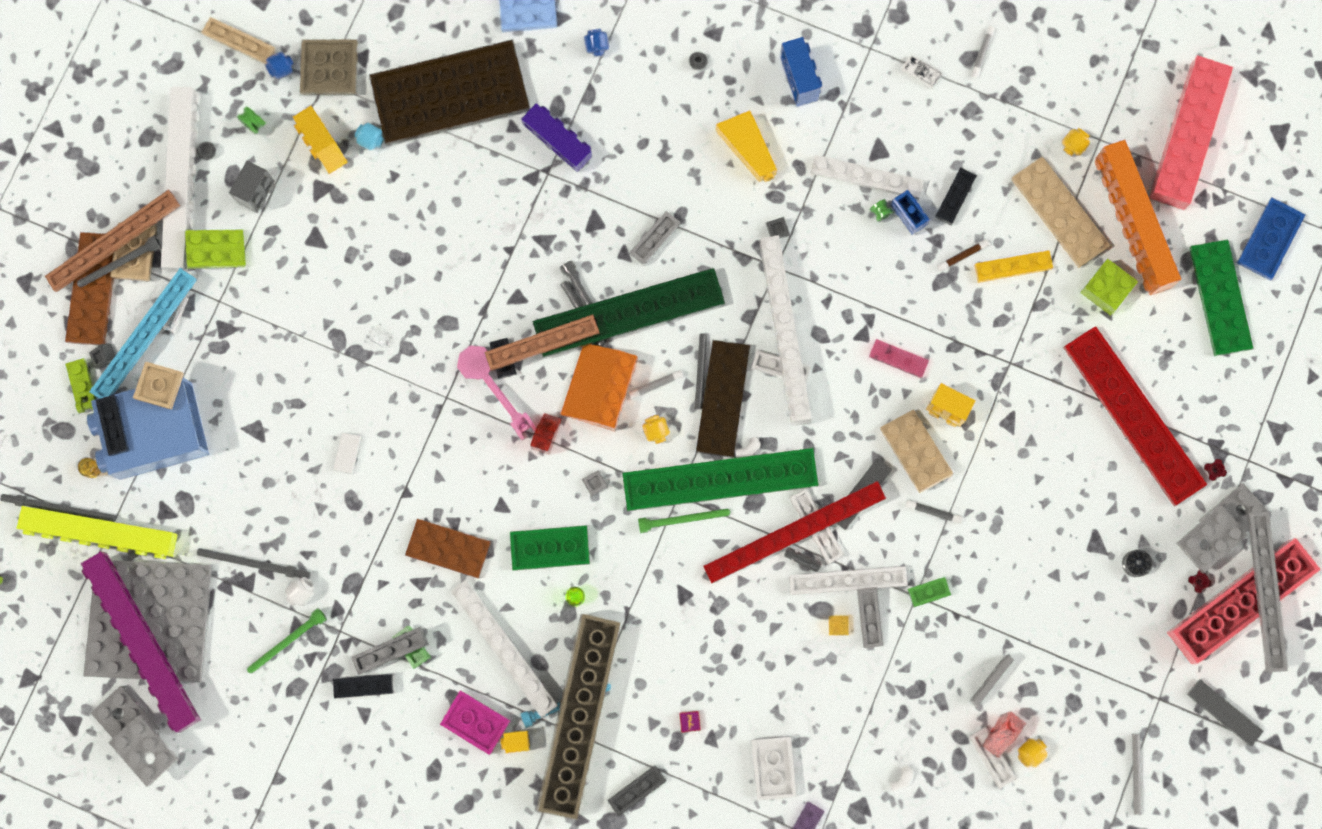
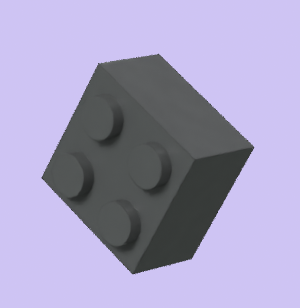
[229,160,275,213]

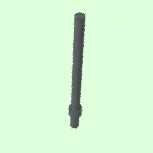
[0,494,116,522]
[197,548,311,579]

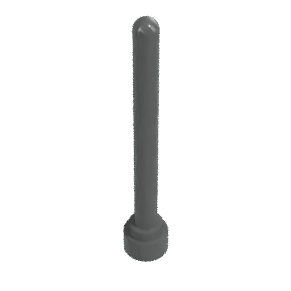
[77,235,162,287]
[560,260,613,342]

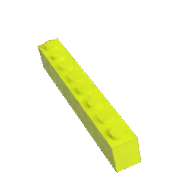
[16,506,178,559]

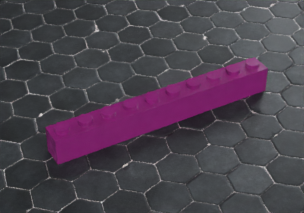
[80,551,201,733]

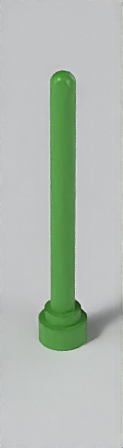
[638,509,731,534]
[247,608,327,674]

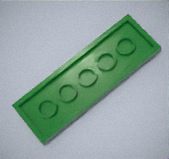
[1189,239,1254,357]

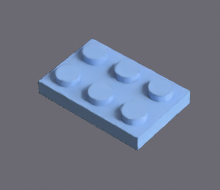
[499,0,557,32]

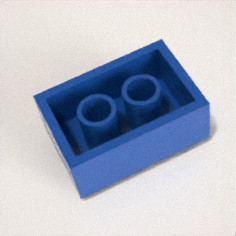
[780,37,822,107]

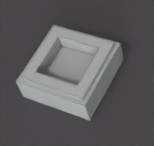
[582,470,608,497]

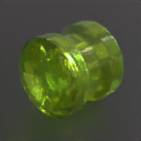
[565,587,585,607]

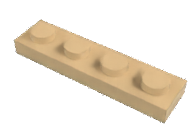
[201,17,276,64]

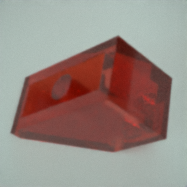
[530,413,562,455]
[982,711,1027,758]

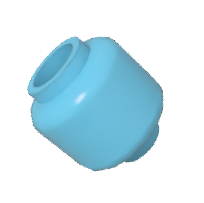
[355,123,384,150]

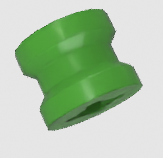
[869,199,894,222]

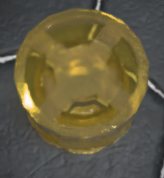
[78,458,101,479]

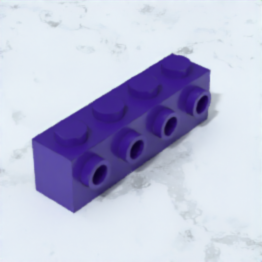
[521,103,592,172]

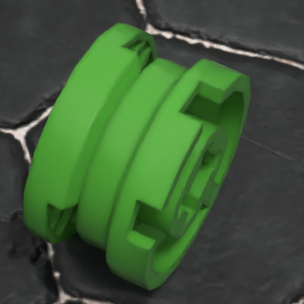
[236,106,266,135]

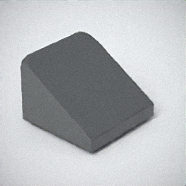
[89,344,116,370]

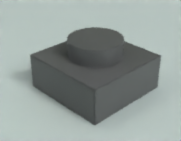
[766,217,790,239]

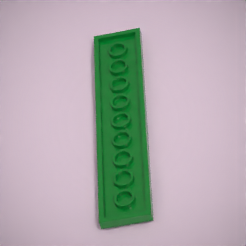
[622,448,819,512]

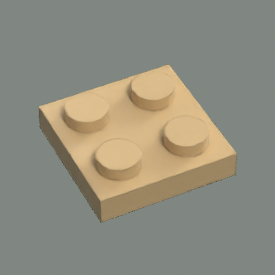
[133,361,184,410]

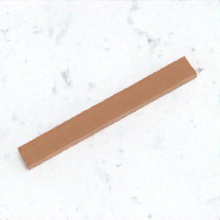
[45,189,181,292]

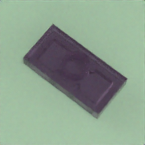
[792,800,825,829]

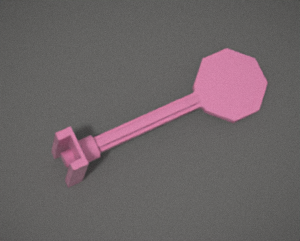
[457,346,537,440]

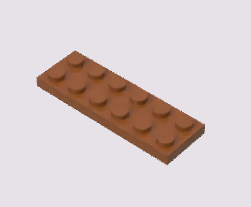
[65,232,114,346]

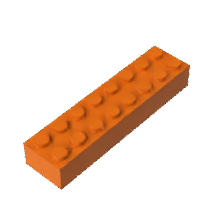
[1095,140,1182,296]

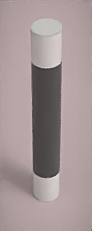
[905,499,963,524]

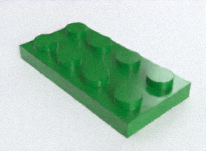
[510,525,590,571]

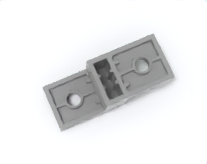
[1176,483,1270,573]
[91,686,179,787]

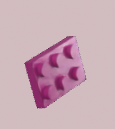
[439,690,511,755]

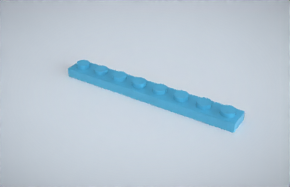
[89,268,197,399]

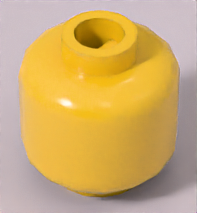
[1062,128,1090,157]
[642,414,670,444]
[1017,738,1047,768]

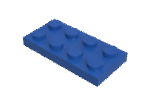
[1236,197,1306,281]

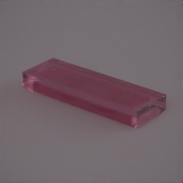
[869,339,929,379]

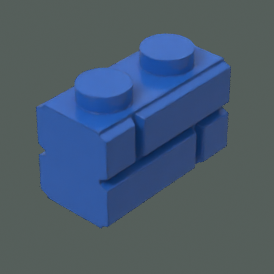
[890,190,930,235]

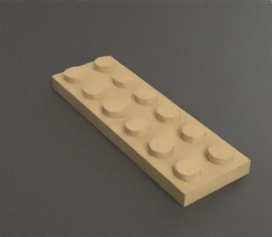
[1011,156,1111,268]

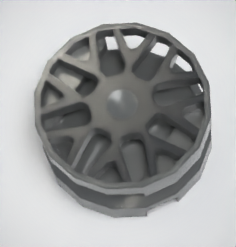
[1122,549,1153,577]

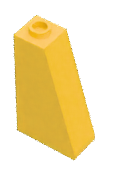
[716,110,777,182]

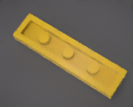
[974,250,1053,283]

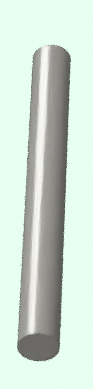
[1132,734,1142,815]

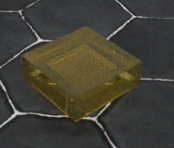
[828,616,849,636]

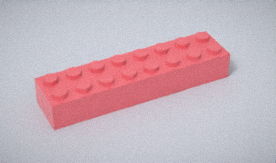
[1149,55,1233,210]
[1166,538,1321,664]

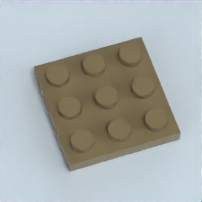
[300,39,358,95]

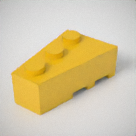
[293,105,348,174]

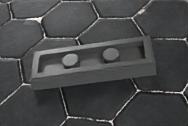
[607,765,667,817]

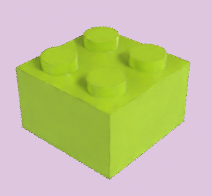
[1080,258,1139,316]

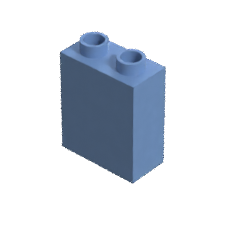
[87,377,209,480]

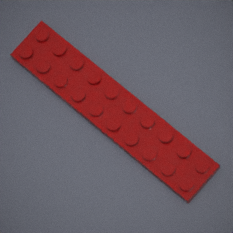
[1063,326,1207,506]

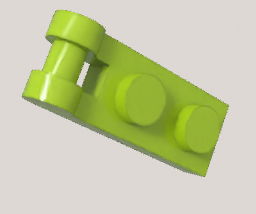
[65,358,96,414]

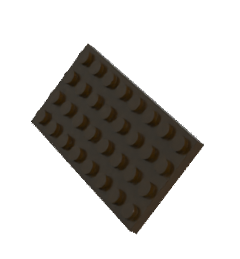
[369,39,530,146]

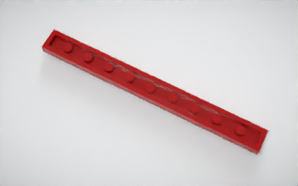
[703,481,886,584]

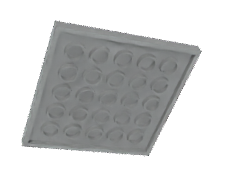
[83,560,213,682]

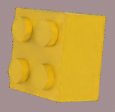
[925,383,976,427]

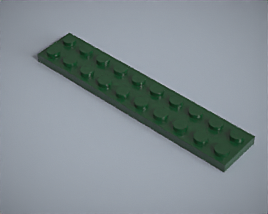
[532,268,725,358]

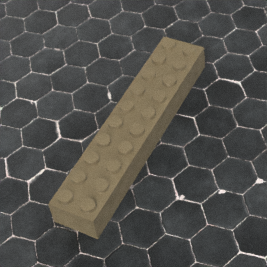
[536,614,621,820]

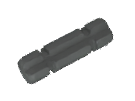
[784,547,821,572]

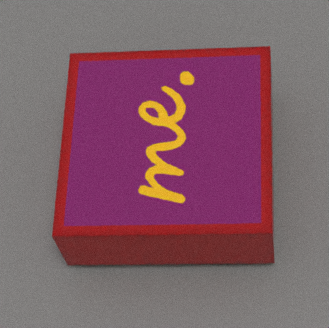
[679,711,701,733]

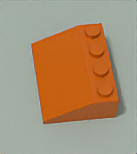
[560,344,638,432]

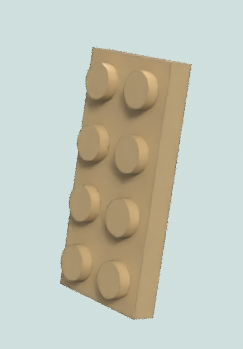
[880,409,953,494]

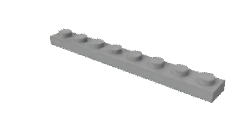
[1247,512,1288,673]

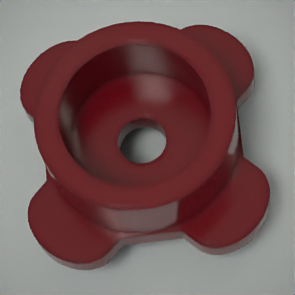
[1204,459,1227,481]
[1188,570,1212,593]

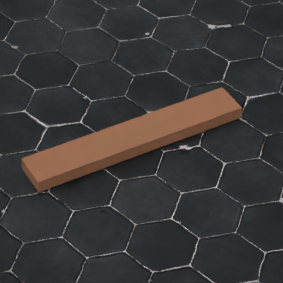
[484,315,599,371]

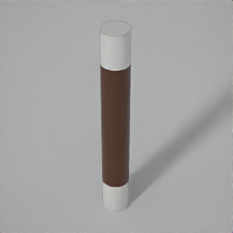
[937,239,990,272]

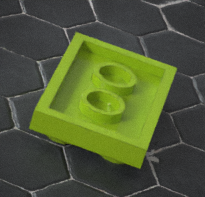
[185,229,246,269]

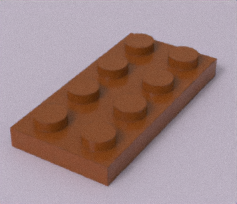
[405,519,491,579]

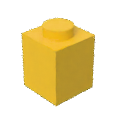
[500,731,530,753]

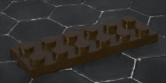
[696,340,750,458]

